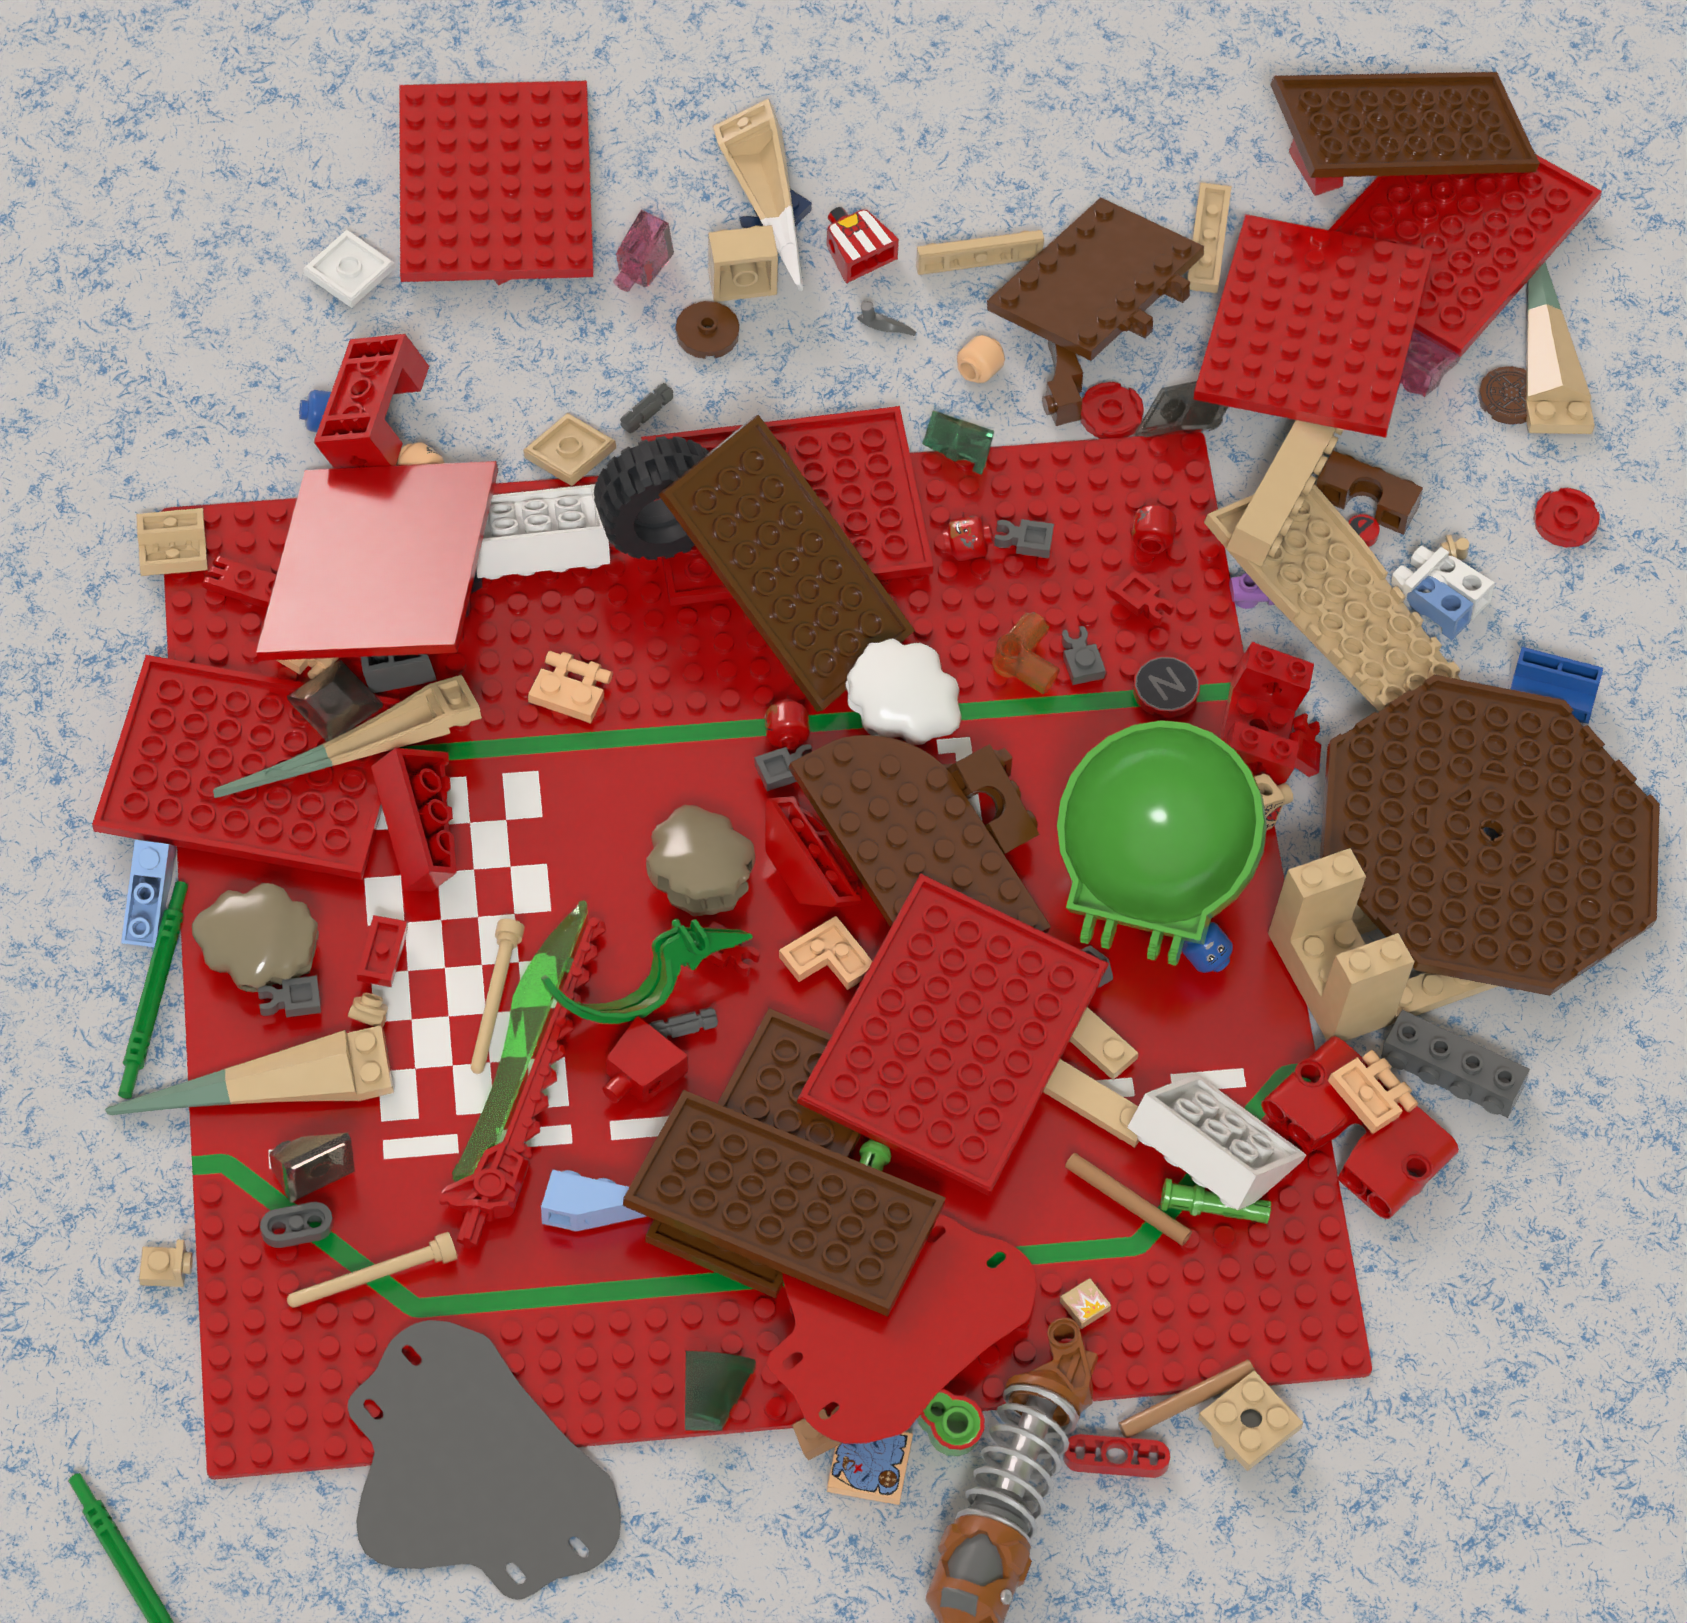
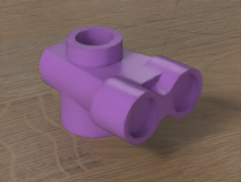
[1230,573,1275,609]

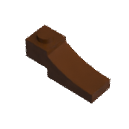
[1042,340,1083,426]

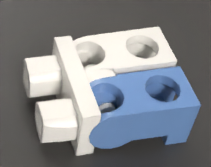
[1391,545,1495,641]

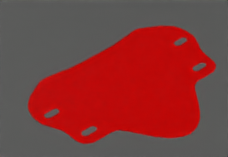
[767,1214,1037,1444]

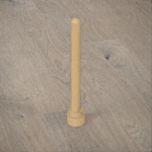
[471,919,525,1074]
[287,1232,458,1307]

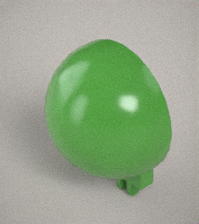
[1057,721,1267,966]

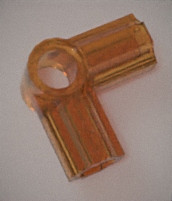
[992,612,1060,694]

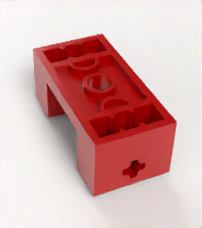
[314,334,429,469]
[1220,642,1314,786]

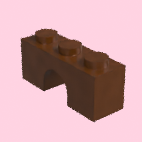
[1316,450,1423,535]
[946,744,1040,854]

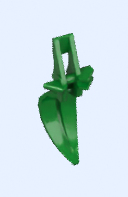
[541,919,753,1024]

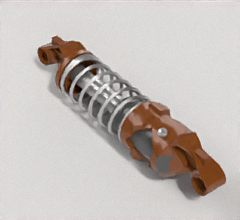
[925,1318,1098,1623]

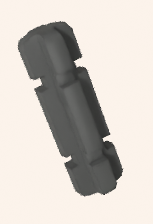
[620,383,674,433]
[649,1007,718,1038]

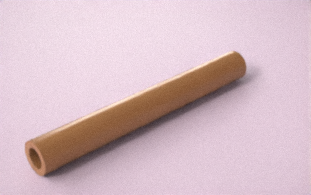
[1065,1153,1192,1246]
[1118,1359,1255,1438]

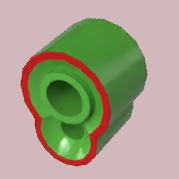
[917,1389,985,1457]

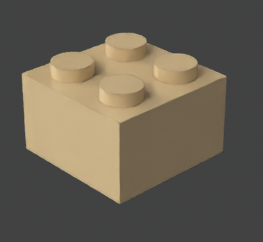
[708,225,778,302]

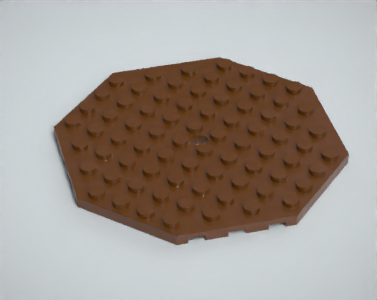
[1320,674,1660,996]

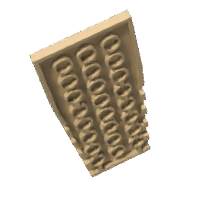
[1204,484,1461,711]

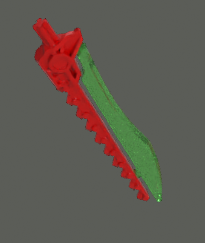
[439,901,606,1249]

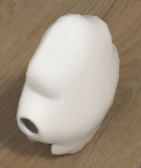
[846,639,962,746]

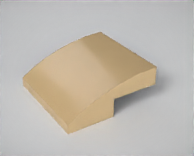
[136,508,208,576]

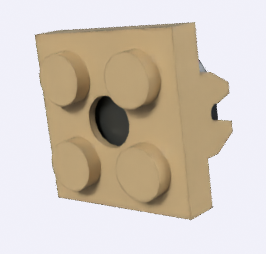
[1198,1371,1303,1471]

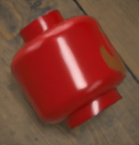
[765,699,810,750]

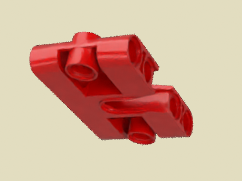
[1261,1036,1459,1219]

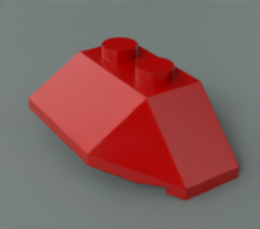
[765,796,862,907]

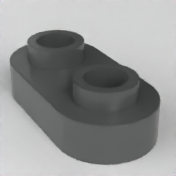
[260,1202,333,1248]

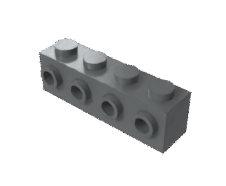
[1380,1010,1530,1118]

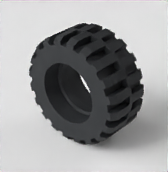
[594,436,710,560]

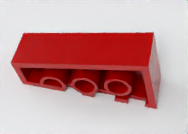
[371,748,456,892]

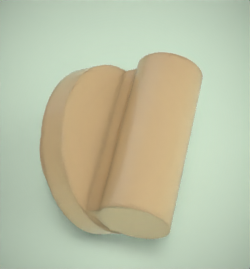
[1440,534,1469,560]
[348,993,388,1028]

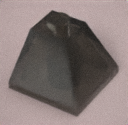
[1134,381,1228,437]
[287,660,383,742]
[269,1133,355,1202]

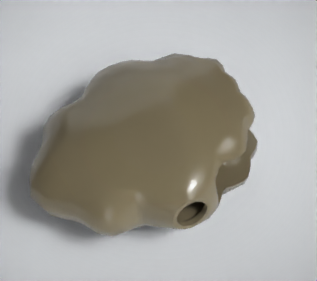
[646,805,755,916]
[192,883,319,992]

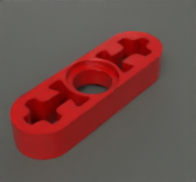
[1063,1434,1171,1478]

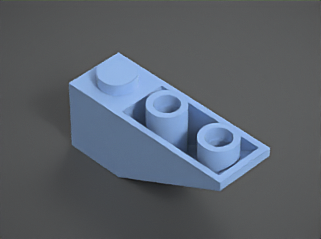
[121,840,176,947]
[541,1170,646,1231]

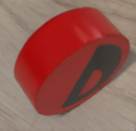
[1348,514,1380,547]

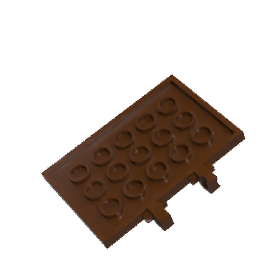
[987,197,1204,361]

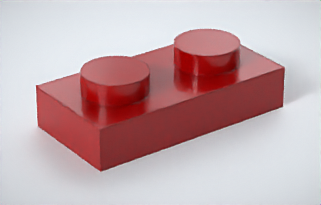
[357,915,408,988]

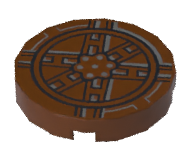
[1478,366,1527,425]

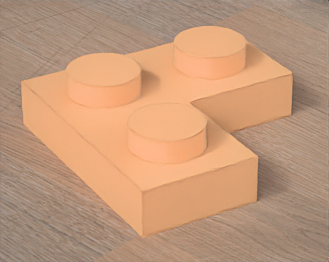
[779,916,872,990]

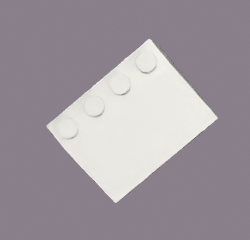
[476,484,610,579]
[1127,1074,1306,1210]

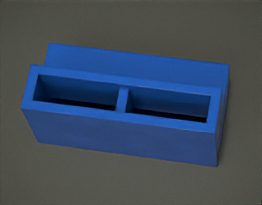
[1510,647,1604,724]

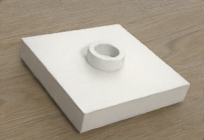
[303,230,395,308]

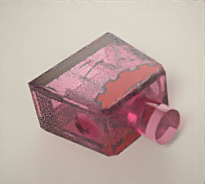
[613,210,674,292]

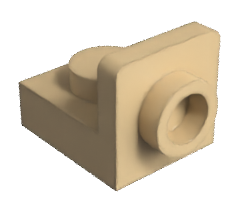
[139,1239,193,1287]

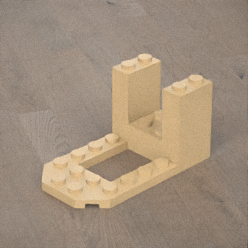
[1268,848,1498,1041]

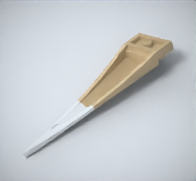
[713,99,803,291]

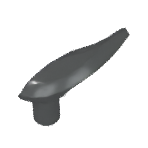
[857,301,916,336]

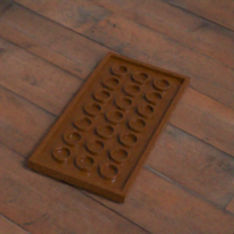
[1270,72,1540,178]
[658,415,915,712]
[646,1008,862,1298]
[623,1090,946,1316]

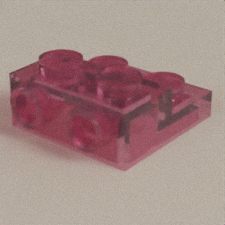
[1400,328,1460,397]

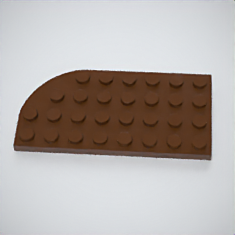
[788,735,1051,933]

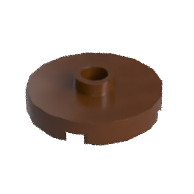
[675,301,740,359]

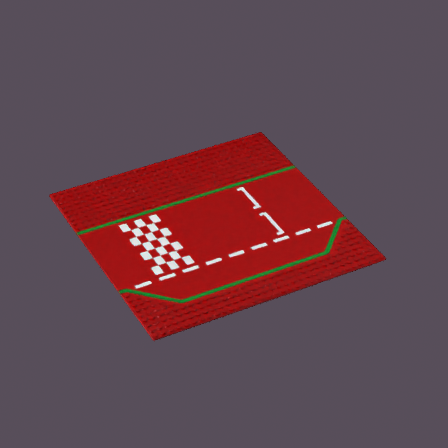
[161,432,1372,1480]

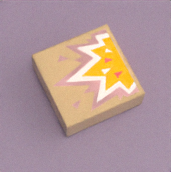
[1060,1278,1111,1329]

